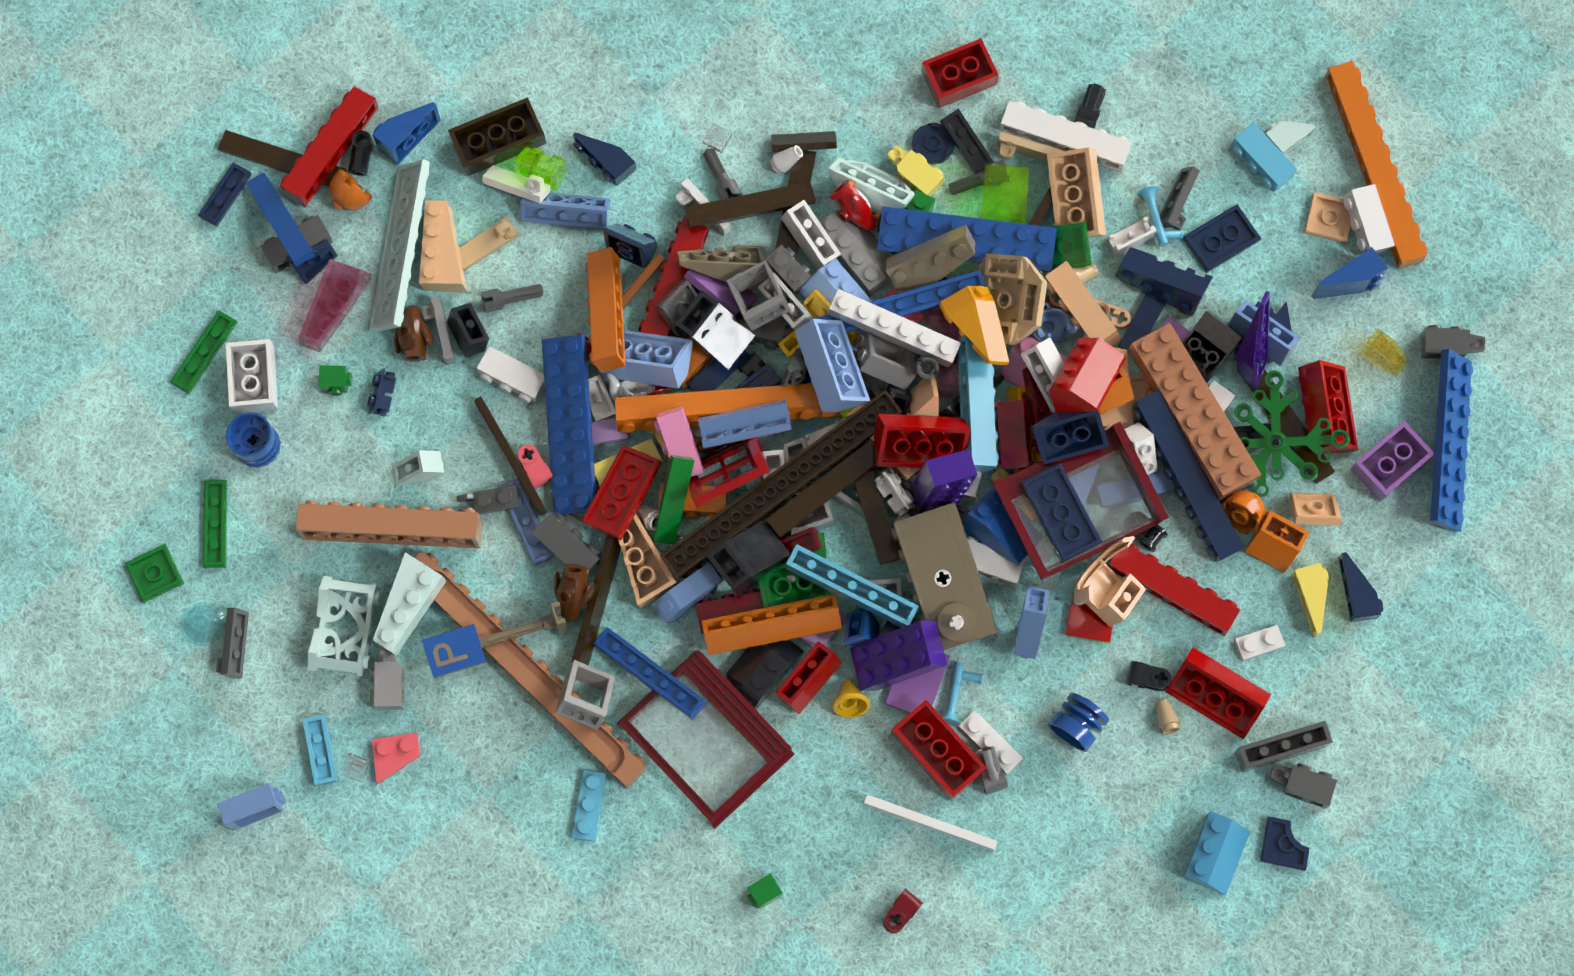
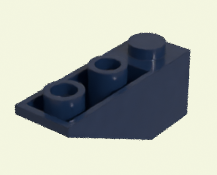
[573,132,636,186]

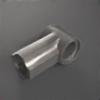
[975,746,1008,795]

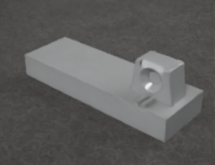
[421,296,456,365]

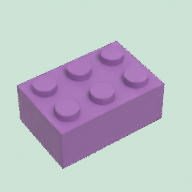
[1350,421,1434,502]

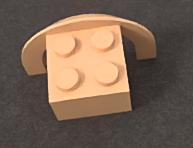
[1073,536,1146,627]

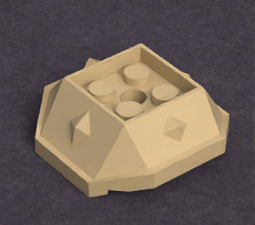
[975,254,1047,346]

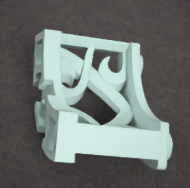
[308,576,380,676]

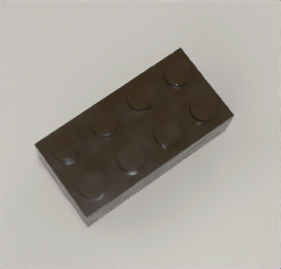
[448,97,547,176]

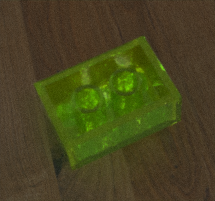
[981,163,1029,224]

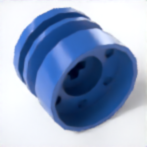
[225,412,281,468]
[1048,692,1109,752]

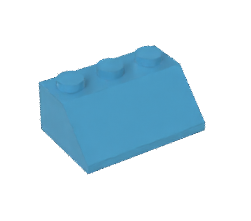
[1183,811,1250,896]

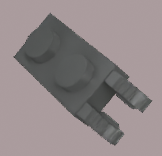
[456,485,520,515]

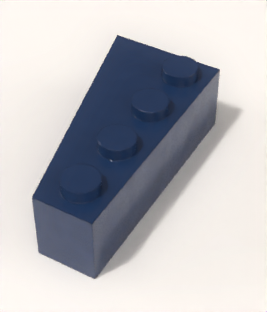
[1115,247,1213,317]

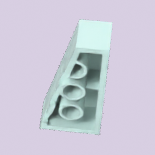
[373,552,446,656]

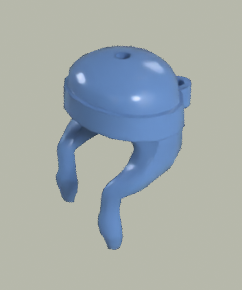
[1032,303,1077,343]

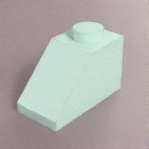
[1265,121,1316,156]
[393,450,444,486]

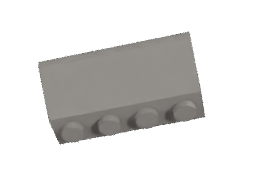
[819,210,891,297]

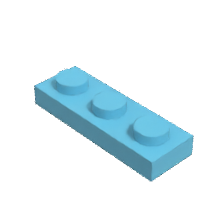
[302,714,338,786]
[572,770,607,842]

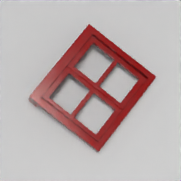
[689,437,770,507]

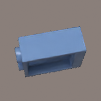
[1013,586,1050,659]
[217,783,286,831]

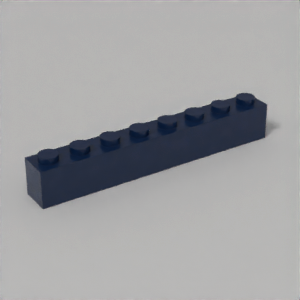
[1132,390,1244,562]

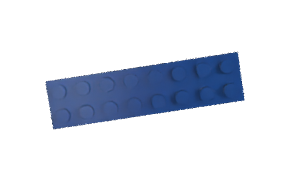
[877,206,1057,272]
[542,334,596,516]
[1430,349,1473,532]

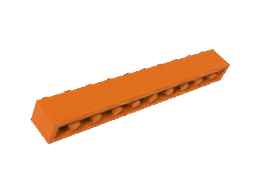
[1325,61,1427,269]
[615,383,840,433]

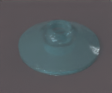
[180,602,225,646]

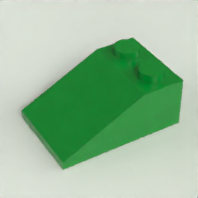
[758,555,831,608]

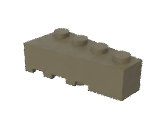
[886,225,975,294]

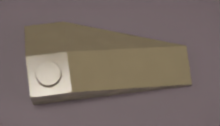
[677,245,765,291]

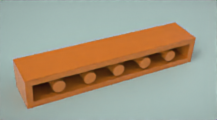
[585,247,626,373]
[702,594,842,655]

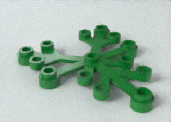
[1225,370,1349,499]

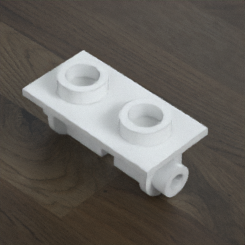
[875,471,916,517]

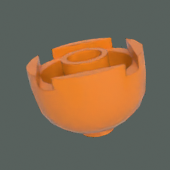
[329,169,373,211]
[1221,490,1266,534]

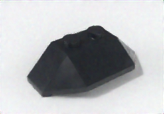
[726,640,804,710]

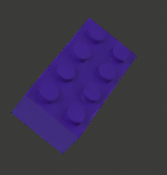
[911,449,978,511]
[850,621,947,691]

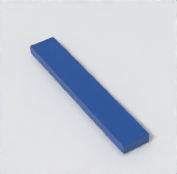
[246,172,315,267]
[593,627,707,720]

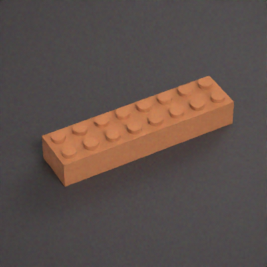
[1128,323,1261,501]
[296,501,483,549]

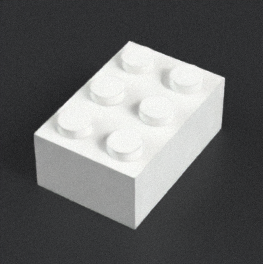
[226,339,278,414]

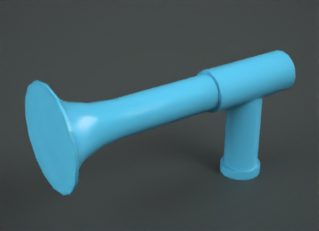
[1137,186,1183,247]
[942,662,983,726]

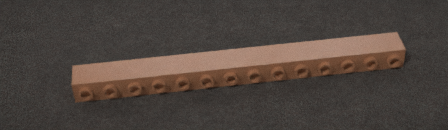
[414,551,646,789]

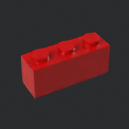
[775,641,842,714]

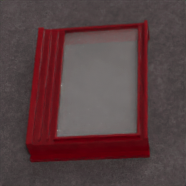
[992,421,1169,580]
[616,649,795,829]

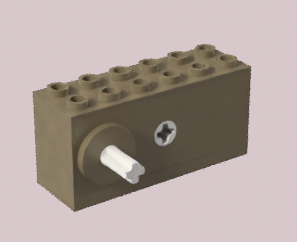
[891,503,998,650]

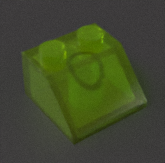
[514,147,567,191]

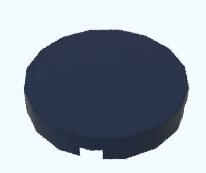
[912,123,955,165]

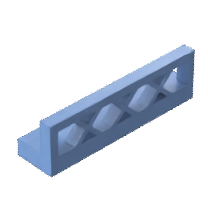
[520,192,610,230]
[698,400,792,448]

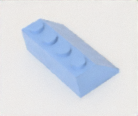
[799,258,872,351]
[795,319,870,412]
[599,330,693,389]

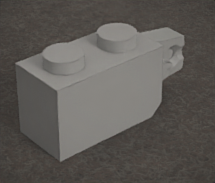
[370,646,404,710]

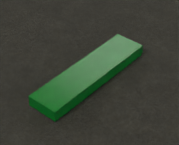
[170,310,238,394]
[652,455,695,545]
[203,480,228,568]

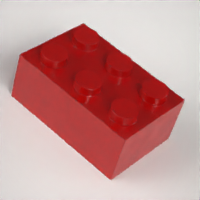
[921,38,999,108]

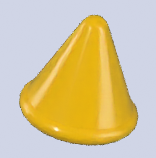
[832,679,870,718]

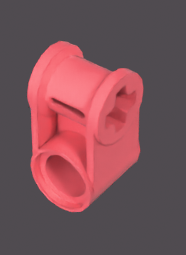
[518,445,553,489]

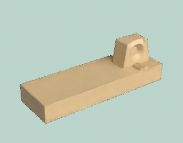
[998,132,1063,162]
[459,217,519,271]

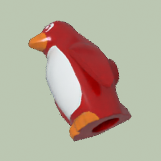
[829,179,881,231]

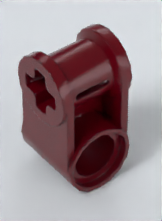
[883,888,924,933]

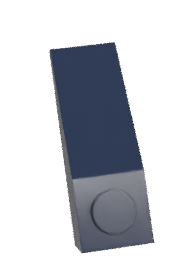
[1338,552,1383,622]

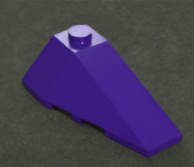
[1234,291,1270,389]

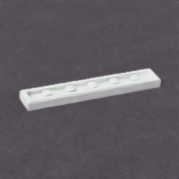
[864,795,997,852]

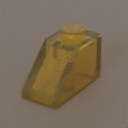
[1361,328,1409,377]

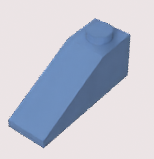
[652,562,724,623]

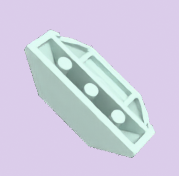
[828,158,915,214]

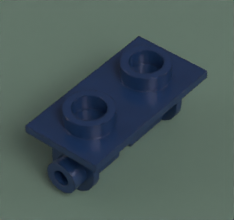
[367,368,396,416]

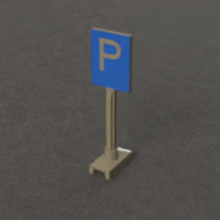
[422,602,567,679]

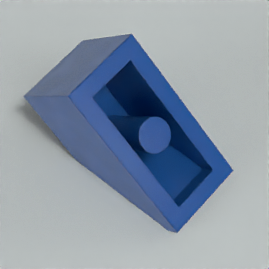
[843,608,880,646]

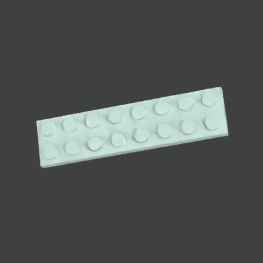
[369,159,430,332]

